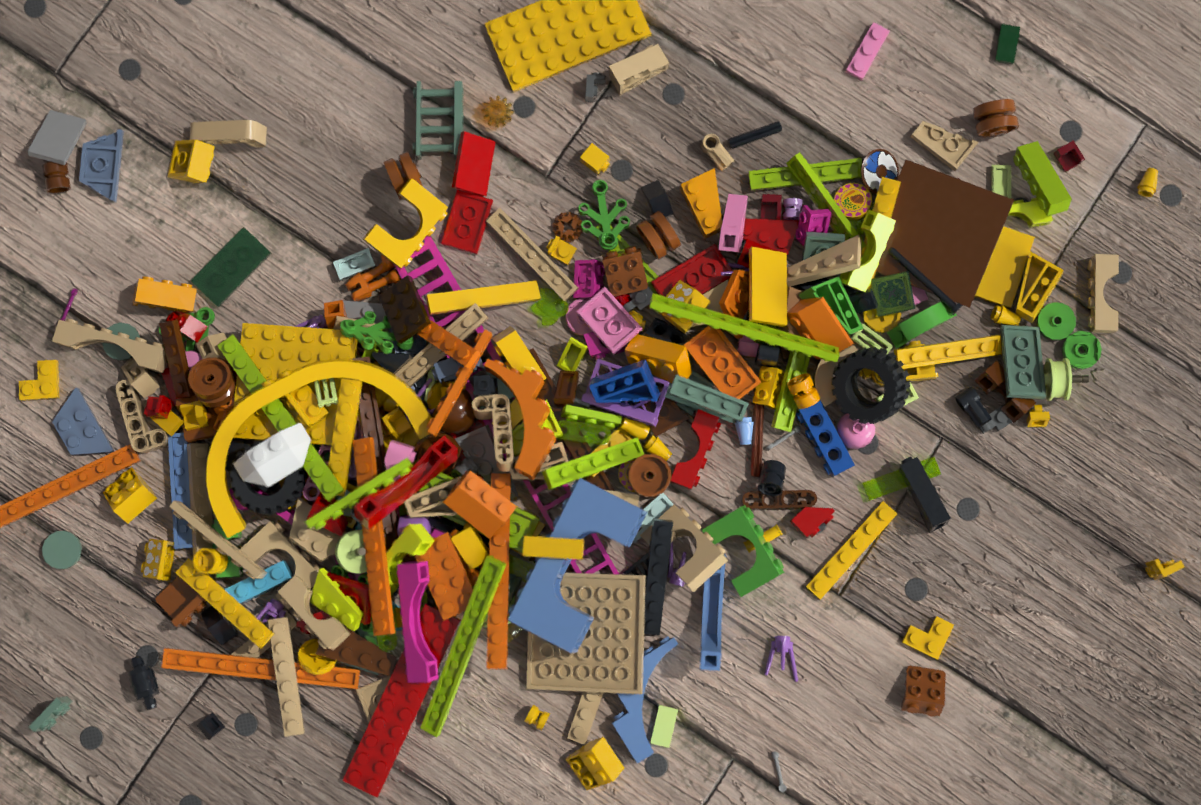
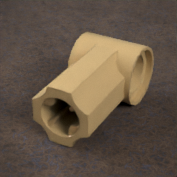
[701,134,734,172]

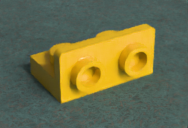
[753,366,785,410]
[285,384,330,427]
[1145,558,1185,580]

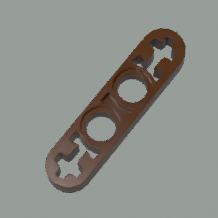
[742,490,817,509]

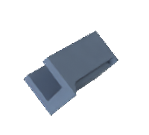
[432,358,485,384]

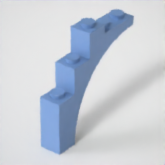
[612,636,678,764]

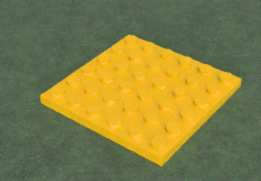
[233,323,358,446]

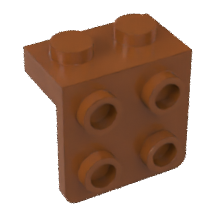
[602,246,648,296]
[176,395,218,443]
[156,576,207,627]
[901,666,946,716]

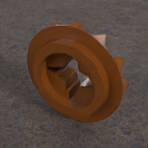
[553,212,582,242]

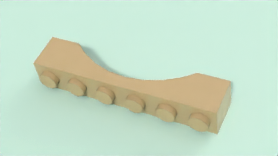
[52,318,167,373]

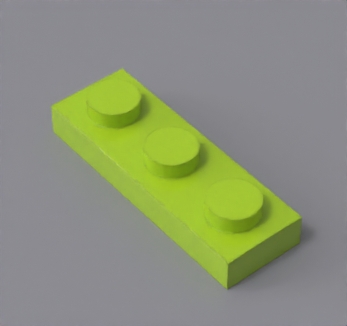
[561,404,622,430]

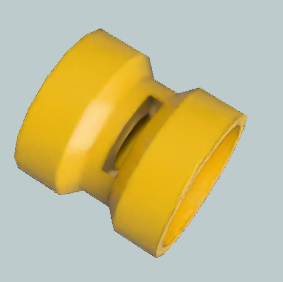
[524,705,550,731]

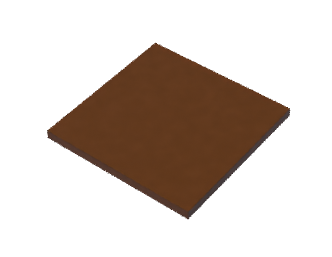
[876,159,1014,308]

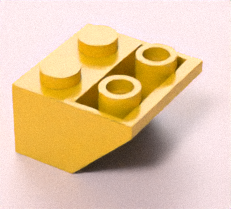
[103,467,157,524]
[566,737,625,790]

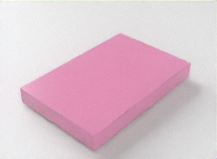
[576,287,643,355]

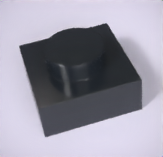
[197,712,225,740]

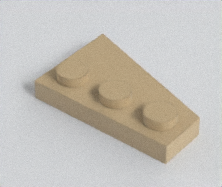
[910,121,978,171]

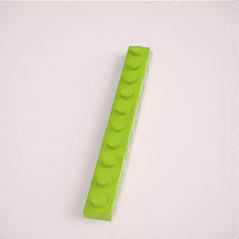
[650,293,840,362]
[217,335,344,502]
[420,555,506,737]

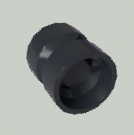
[758,460,786,496]

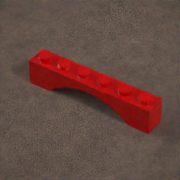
[354,435,458,530]

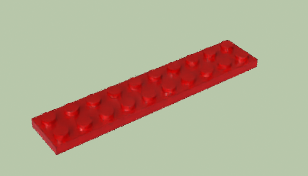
[342,603,461,798]

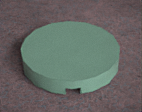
[102,322,141,361]
[42,531,82,569]

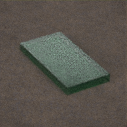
[191,227,272,308]

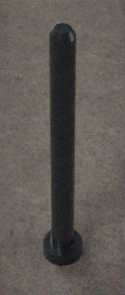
[888,247,963,315]

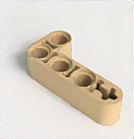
[189,120,267,147]
[116,380,168,453]
[472,394,514,472]

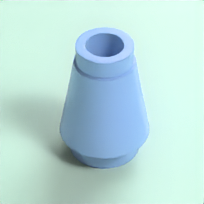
[735,417,754,445]

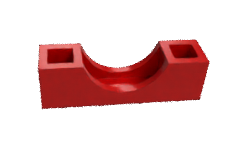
[670,409,721,490]

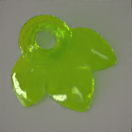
[531,288,569,326]

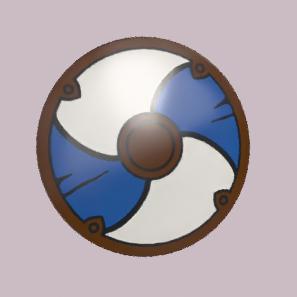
[861,149,899,194]

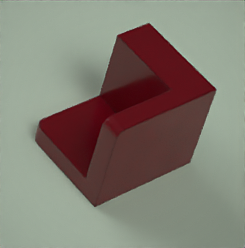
[1053,140,1085,172]
[761,194,781,220]

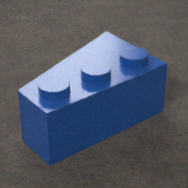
[589,359,660,403]

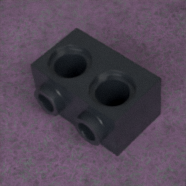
[644,318,689,345]

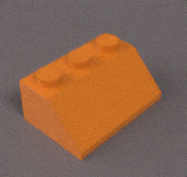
[787,297,853,359]
[443,470,517,538]

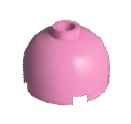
[836,413,875,449]

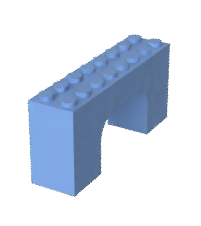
[508,478,647,653]

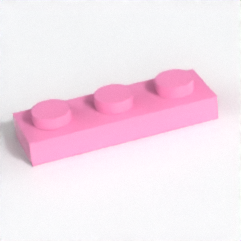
[846,22,890,80]

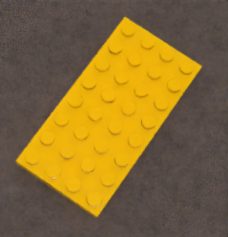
[484,0,651,93]

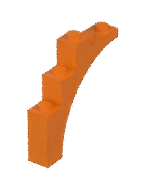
[484,359,556,481]

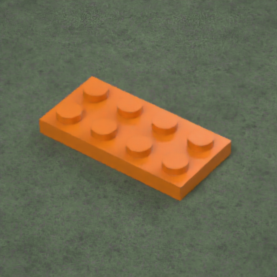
[683,326,761,399]
[415,532,474,620]

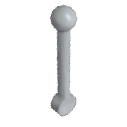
[766,426,801,451]
[771,751,786,792]

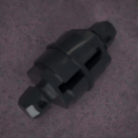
[128,656,159,710]

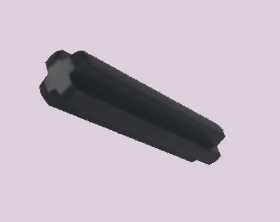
[728,121,782,149]

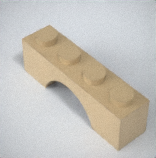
[1088,254,1119,333]
[278,575,350,650]

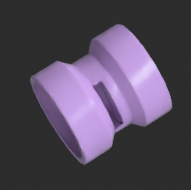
[783,198,802,220]

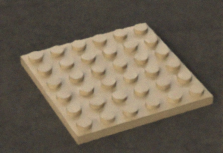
[526,572,645,694]

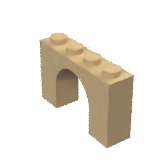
[640,504,728,592]
[240,521,321,610]

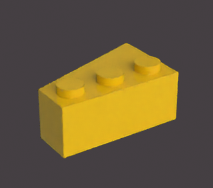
[492,326,546,380]

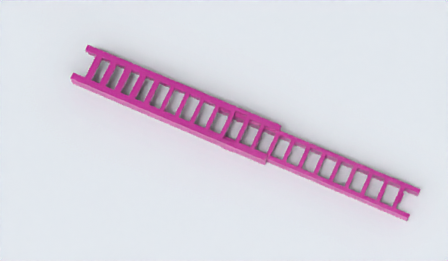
[394,236,619,574]

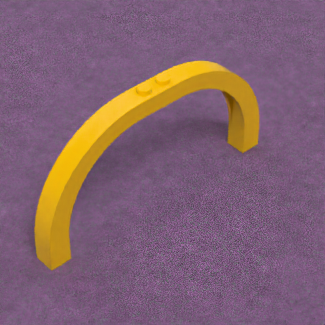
[206,359,431,538]

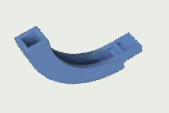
[700,553,726,671]

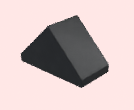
[641,180,674,218]
[372,352,416,374]
[201,606,238,645]

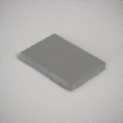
[28,110,87,165]

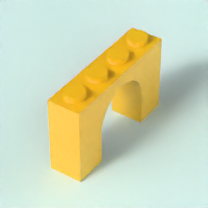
[362,178,448,268]

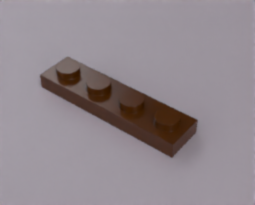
[159,320,195,398]

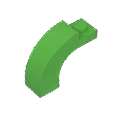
[887,301,957,349]

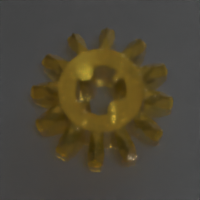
[481,95,514,128]

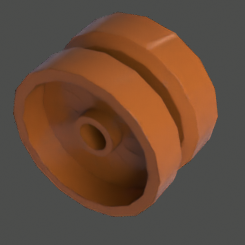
[973,99,1019,137]
[383,151,423,200]
[636,211,681,260]
[188,358,236,407]
[628,454,671,497]

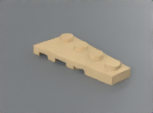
[787,235,861,287]

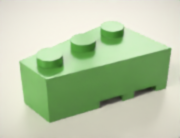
[799,276,864,336]

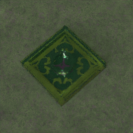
[871,271,915,317]

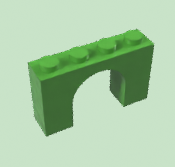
[702,505,784,597]

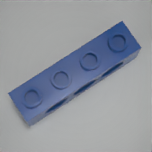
[796,400,855,477]

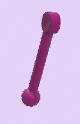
[58,288,78,321]

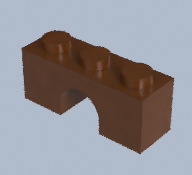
[974,360,1036,423]

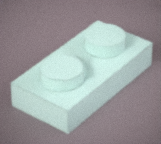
[333,248,376,281]

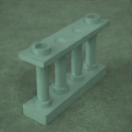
[413,81,464,160]
[665,375,749,424]

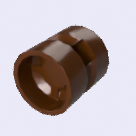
[42,162,71,193]

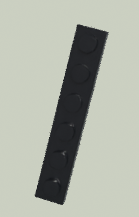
[644,519,673,635]

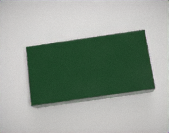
[995,24,1020,65]

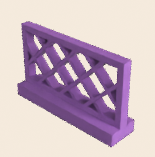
[581,359,670,427]

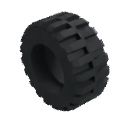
[831,347,910,424]
[228,439,307,515]

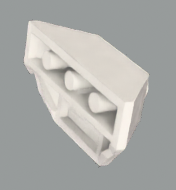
[233,423,311,487]

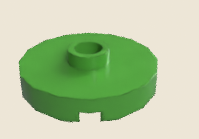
[1037,302,1076,341]
[1062,331,1102,369]

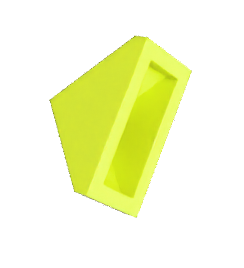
[557,337,588,371]

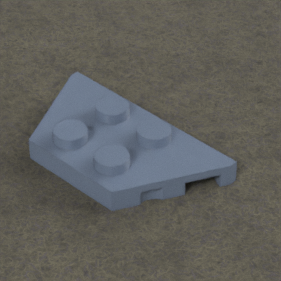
[79,129,124,202]
[52,388,114,455]

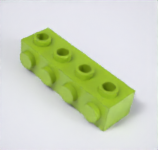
[1013,141,1072,216]

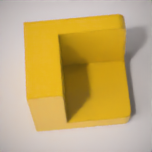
[179,401,209,431]
[382,408,413,440]

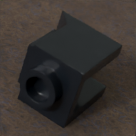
[473,375,498,397]

